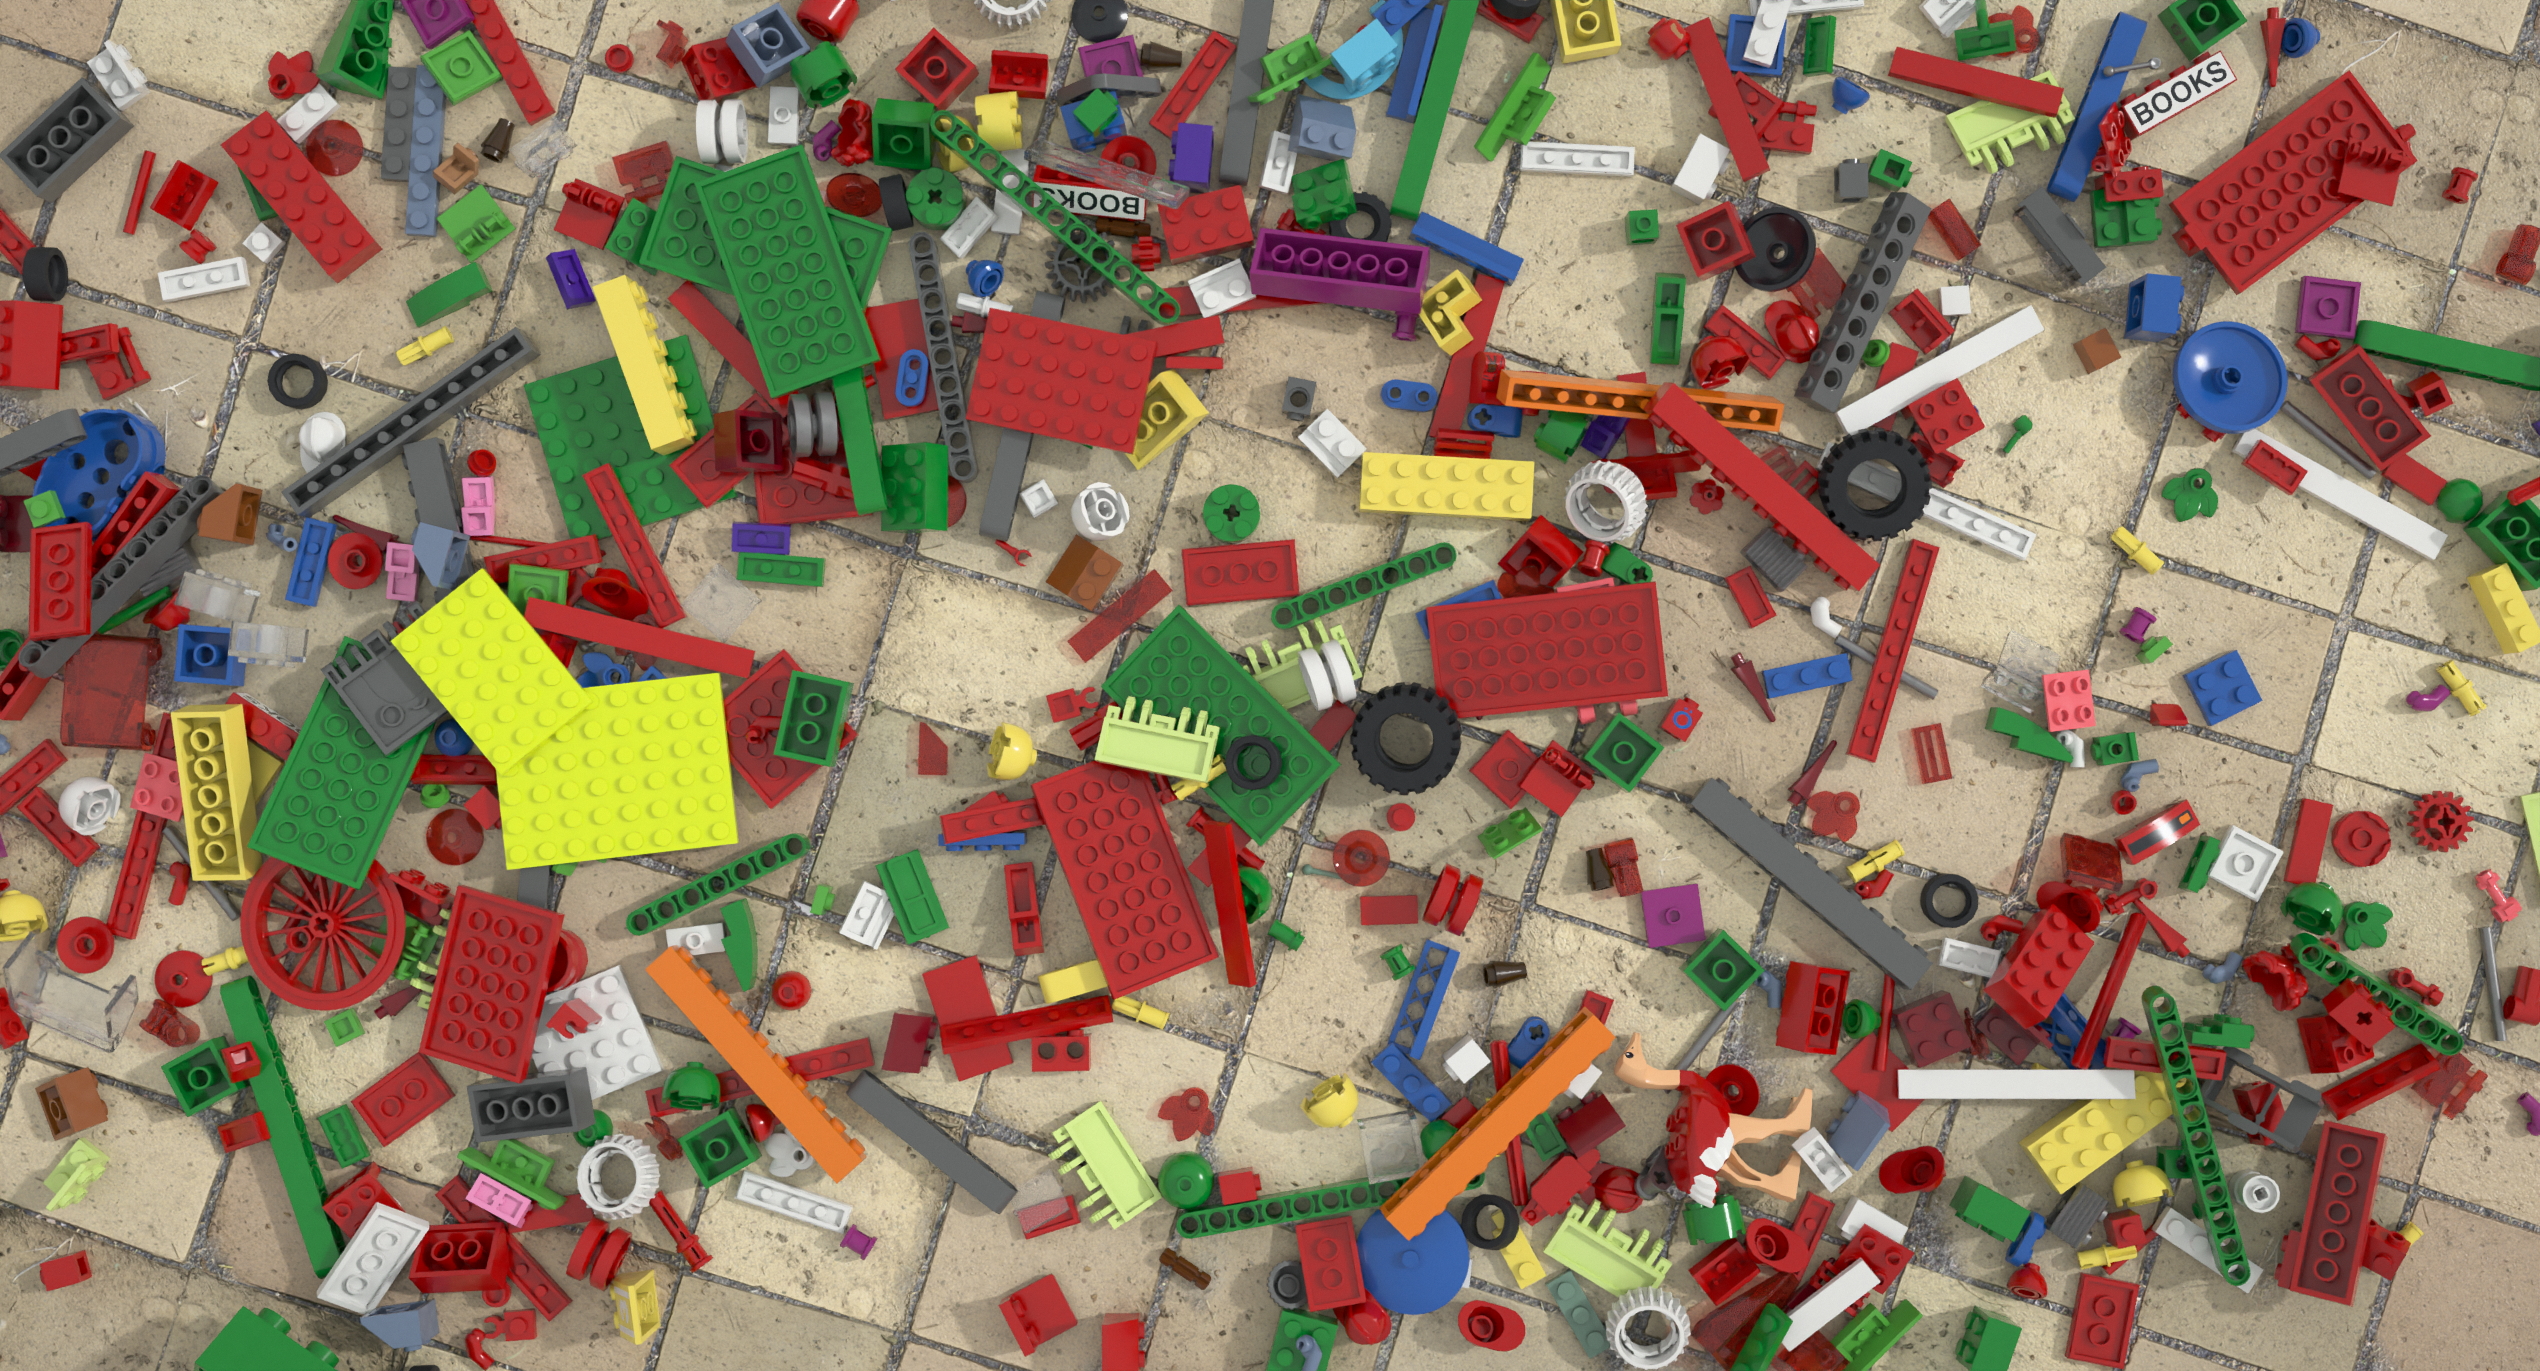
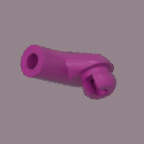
[813,119,841,161]
[2406,684,2451,712]
[2517,1092,2540,1136]

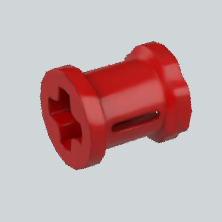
[2442,167,2478,204]
[1577,540,1610,577]

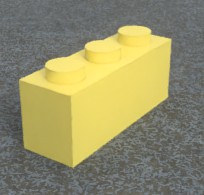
[2467,563,2540,654]

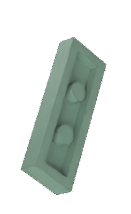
[1545,1268,1610,1359]

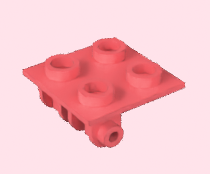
[2042,670,2096,732]
[130,752,184,822]

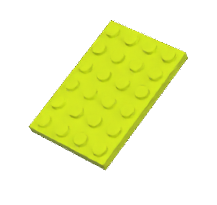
[391,568,594,775]

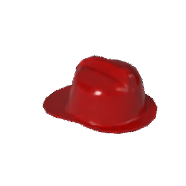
[1765,300,1820,364]
[581,568,648,620]
[143,582,191,631]
[2036,881,2104,933]
[1879,1146,1946,1194]
[1580,1163,1643,1213]
[1743,1218,1809,1273]
[1333,1288,1392,1345]
[1458,1300,1525,1352]

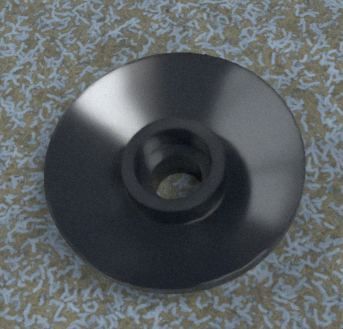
[1072,0,1128,43]

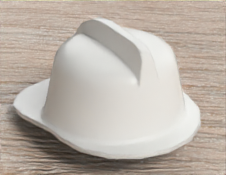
[299,412,346,473]

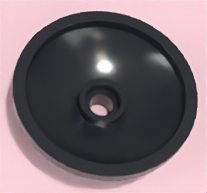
[1735,207,1816,292]

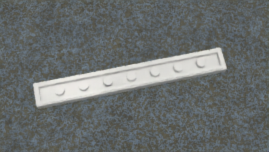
[1834,305,2044,436]
[2232,429,2448,561]
[1816,442,2036,561]
[1897,1070,2136,1099]

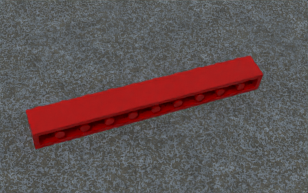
[1643,382,1880,591]
[0,471,181,721]

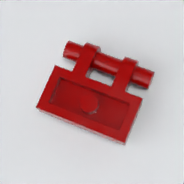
[1756,98,1817,155]

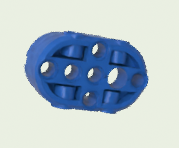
[33,409,166,543]

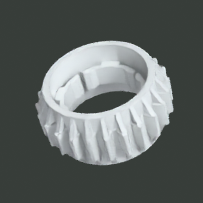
[974,0,1052,30]
[1564,460,1648,543]
[576,1134,660,1220]
[1605,1286,1691,1370]

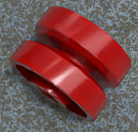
[1422,863,1484,936]
[547,928,588,992]
[566,1216,633,1292]

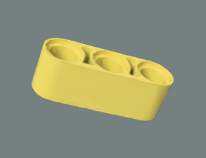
[1038,958,1107,1004]

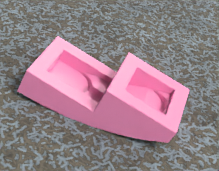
[461,476,495,536]
[385,542,419,602]

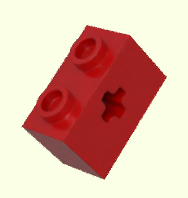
[2322,978,2396,1049]

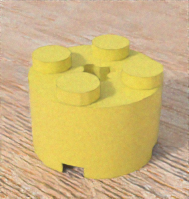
[975,91,1023,152]

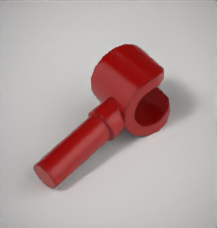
[2395,123,2416,164]
[995,539,1032,566]

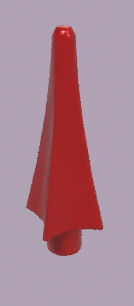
[2260,7,2286,87]
[2133,899,2190,959]

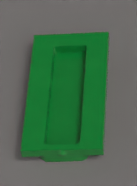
[875,849,950,945]

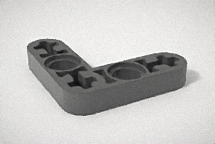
[1057,74,1161,107]

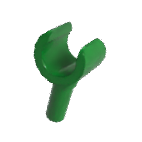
[2003,415,2033,454]

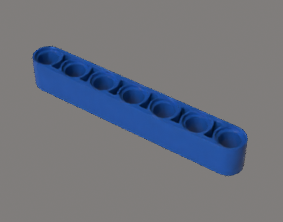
[2046,11,2147,202]

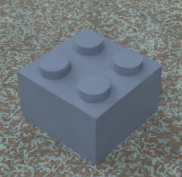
[725,2,811,88]

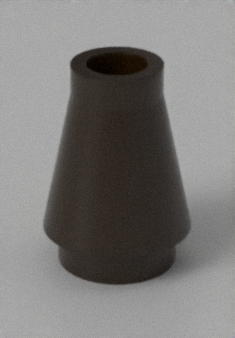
[1140,41,1182,70]
[480,118,515,163]
[1586,848,1615,891]
[1483,961,1527,989]

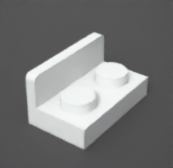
[87,40,151,111]

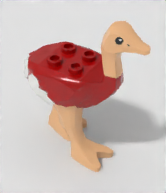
[1614,1032,1812,1208]

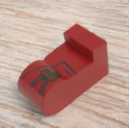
[1469,351,1505,405]

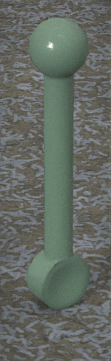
[1302,864,1360,885]

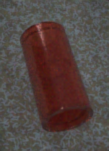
[1928,198,1982,261]

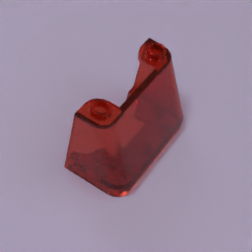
[60,633,163,751]

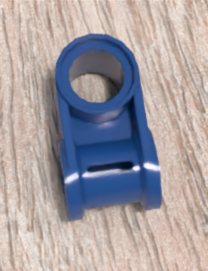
[1467,404,1523,438]
[1507,1016,1550,1069]

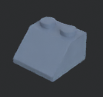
[1288,94,1356,162]
[411,522,470,590]
[1825,1090,1891,1172]
[360,1299,440,1352]

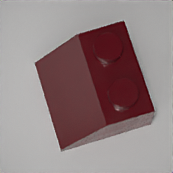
[713,409,783,473]
[882,1008,938,1074]
[1553,1090,1626,1158]

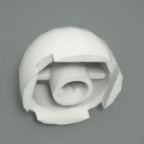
[1071,482,1130,541]
[58,777,120,835]

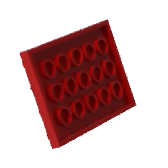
[965,308,1157,455]
[418,885,565,1084]

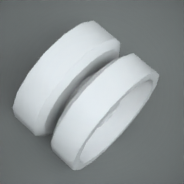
[696,99,748,164]
[1297,639,1357,712]

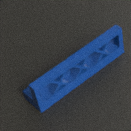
[1386,4,1444,124]
[1409,212,1524,286]
[1387,939,1460,1060]
[2038,992,2106,1070]

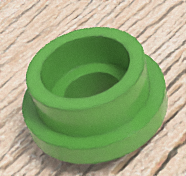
[1862,339,1890,368]
[420,784,450,808]

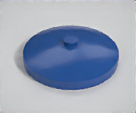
[2173,321,2288,434]
[1356,1209,1470,1315]

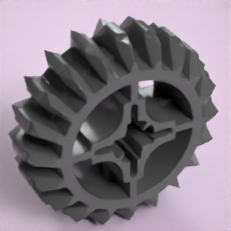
[1045,227,1120,304]

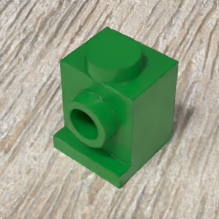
[1868,149,1913,192]
[2090,732,2139,766]

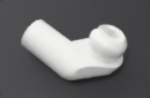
[1810,597,1842,638]
[2056,730,2085,767]

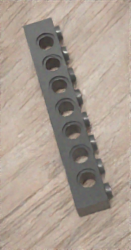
[1794,192,1932,413]

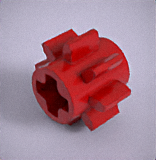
[1132,236,1161,272]

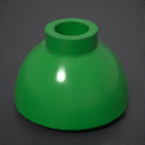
[1842,999,1881,1039]
[573,1109,613,1148]

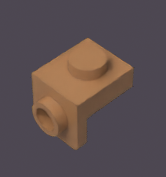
[433,143,479,195]

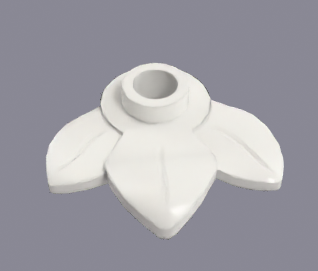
[764,1128,815,1177]

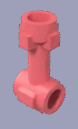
[2475,869,2522,923]

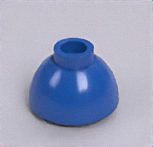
[2281,18,2320,58]
[1832,77,1870,114]
[966,260,1004,298]
[434,718,474,756]

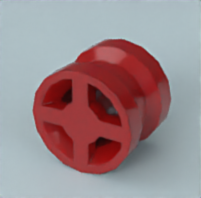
[179,228,217,264]

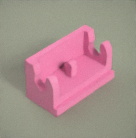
[465,1173,533,1228]

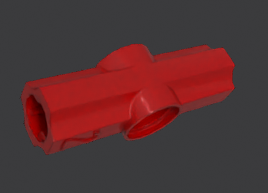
[792,457,854,499]

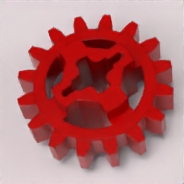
[2407,790,2474,852]

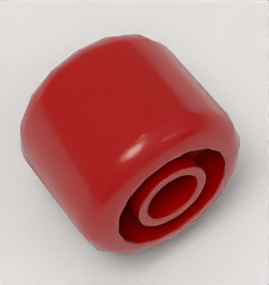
[796,0,860,44]

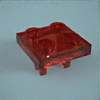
[2060,832,2123,894]
[1771,1330,1850,1371]

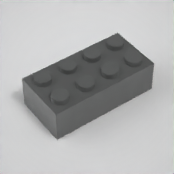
[0,77,134,203]
[467,1067,596,1143]

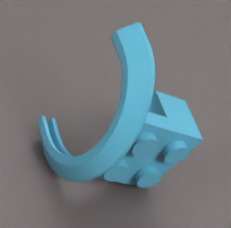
[1303,0,1403,100]

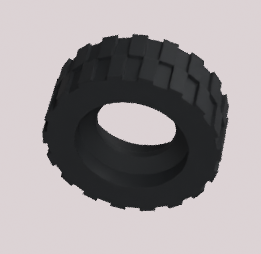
[1329,192,1392,242]

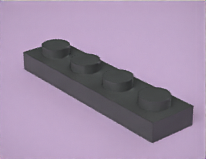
[380,66,417,182]

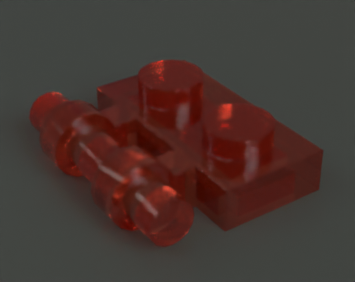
[612,140,674,204]
[1786,247,1846,320]
[2411,1052,2488,1120]

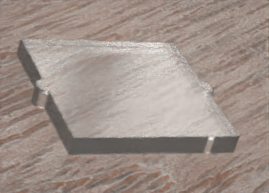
[1011,1168,1070,1234]

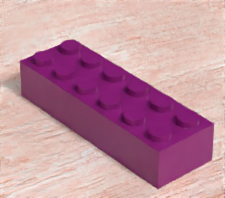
[1249,228,1430,314]

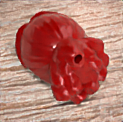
[831,99,874,167]
[2242,950,2308,1012]

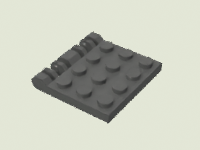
[321,600,449,756]

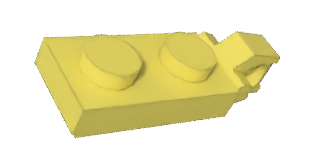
[1490,1209,1546,1289]

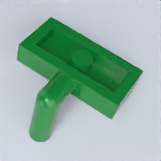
[1954,0,2016,61]

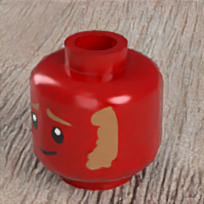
[1648,17,1690,61]

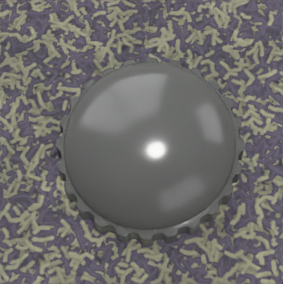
[1267,1260,1308,1310]

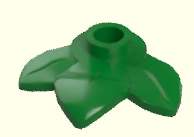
[2161,468,2218,522]
[2342,901,2393,951]

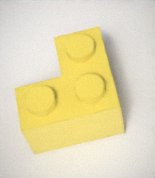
[1419,269,1482,356]

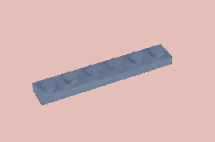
[405,65,446,237]

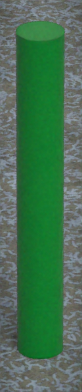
[97,587,172,634]

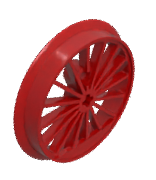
[240,857,406,1011]

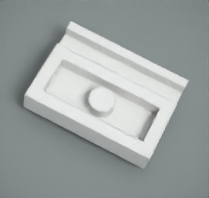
[1919,0,1975,38]
[1188,258,1256,318]
[1298,409,1367,479]
[839,880,894,950]

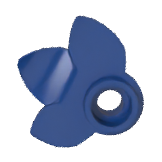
[577,652,631,688]

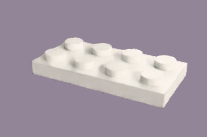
[317,1202,429,1315]

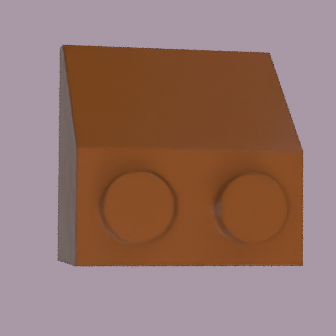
[197,483,263,545]
[1046,534,1124,613]
[35,1067,108,1141]

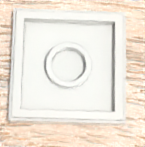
[2206,825,2283,902]

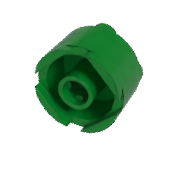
[790,41,857,109]
[906,167,966,230]
[1534,410,1594,464]
[1203,484,1260,544]
[1682,1193,1746,1245]

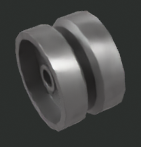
[787,392,838,458]

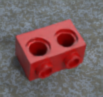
[1031,1029,1091,1072]

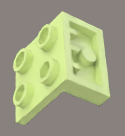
[43,1137,110,1212]

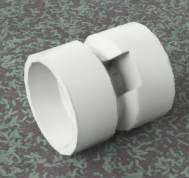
[2229,1169,2280,1213]

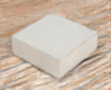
[1938,285,1971,317]
[1020,479,1059,519]

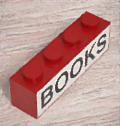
[2118,50,2237,141]
[1032,165,1150,221]
[226,692,301,761]

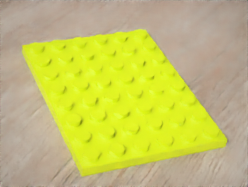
[496,673,739,870]

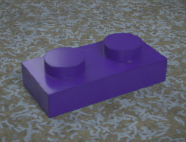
[546,249,596,310]
[731,521,791,555]

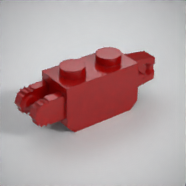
[1520,1146,1601,1226]

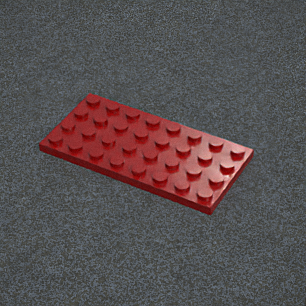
[2168,70,2418,295]
[1426,581,1668,718]
[1030,760,1219,1000]

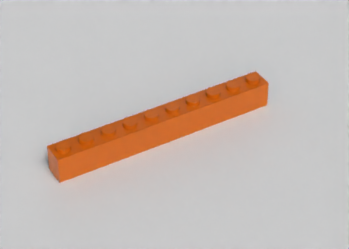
[1496,369,1784,432]
[645,945,867,1184]
[1379,1007,1616,1241]

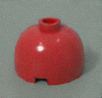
[1691,336,1750,390]

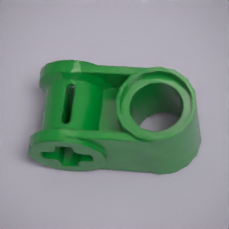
[1601,542,1653,584]

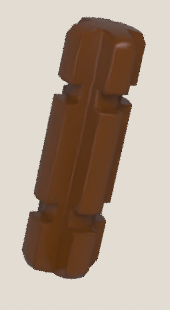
[1095,217,1151,239]
[1159,1248,1211,1290]

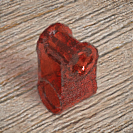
[139,999,200,1047]

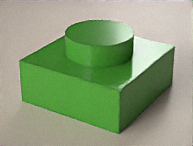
[24,490,66,528]
[2135,636,2173,664]
[810,884,835,915]
[324,1008,365,1047]

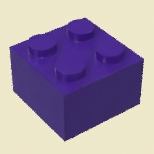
[1168,123,1214,194]

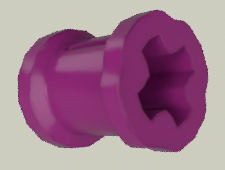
[1392,311,1420,342]
[2119,607,2157,644]
[2104,1017,2142,1043]
[840,1224,878,1261]

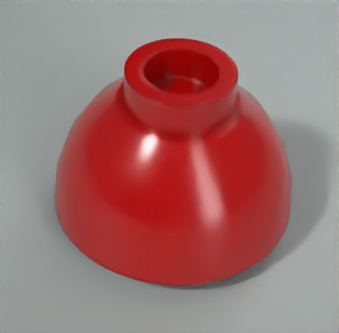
[771,971,811,1011]
[745,1104,781,1143]
[2007,1263,2048,1300]

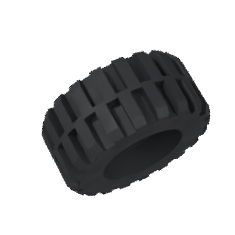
[1818,428,1932,542]
[1350,682,1462,795]

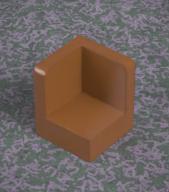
[2073,328,2122,374]

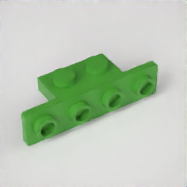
[1248,33,1335,105]
[1474,52,1556,162]
[457,1139,567,1210]
[1830,1299,1923,1371]

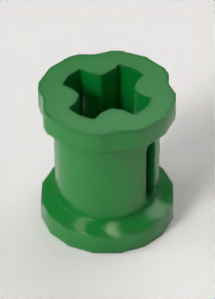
[1380,943,1416,981]

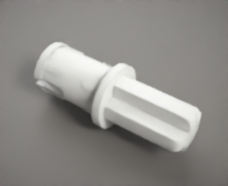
[956,292,1014,318]

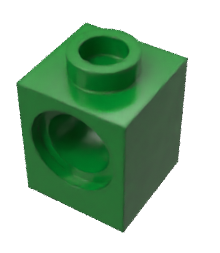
[1073,88,1119,139]
[1625,209,1659,246]
[2156,1146,2204,1179]

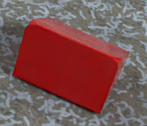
[2150,704,2188,726]
[221,1041,261,1083]

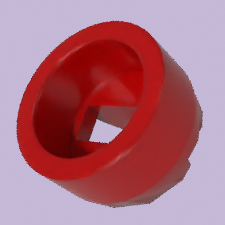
[2111,790,2137,815]

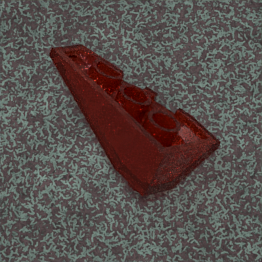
[1691,1271,1800,1371]

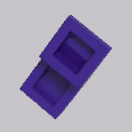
[1580,415,1630,459]

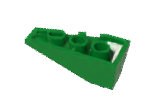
[316,0,393,100]

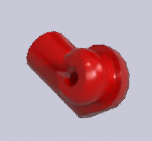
[2294,334,2341,361]
[745,716,782,744]
[168,861,191,906]
[1980,914,2023,941]
[464,1328,495,1371]

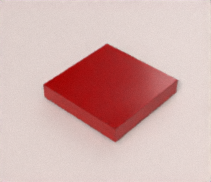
[1469,729,1539,809]

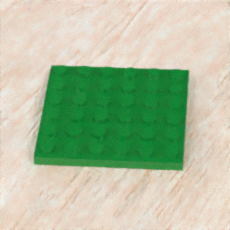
[524,335,738,541]

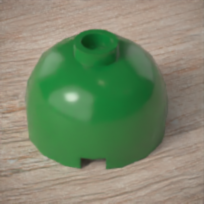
[1238,866,1273,924]
[2280,882,2343,936]
[661,1062,720,1111]
[1158,1151,1215,1209]

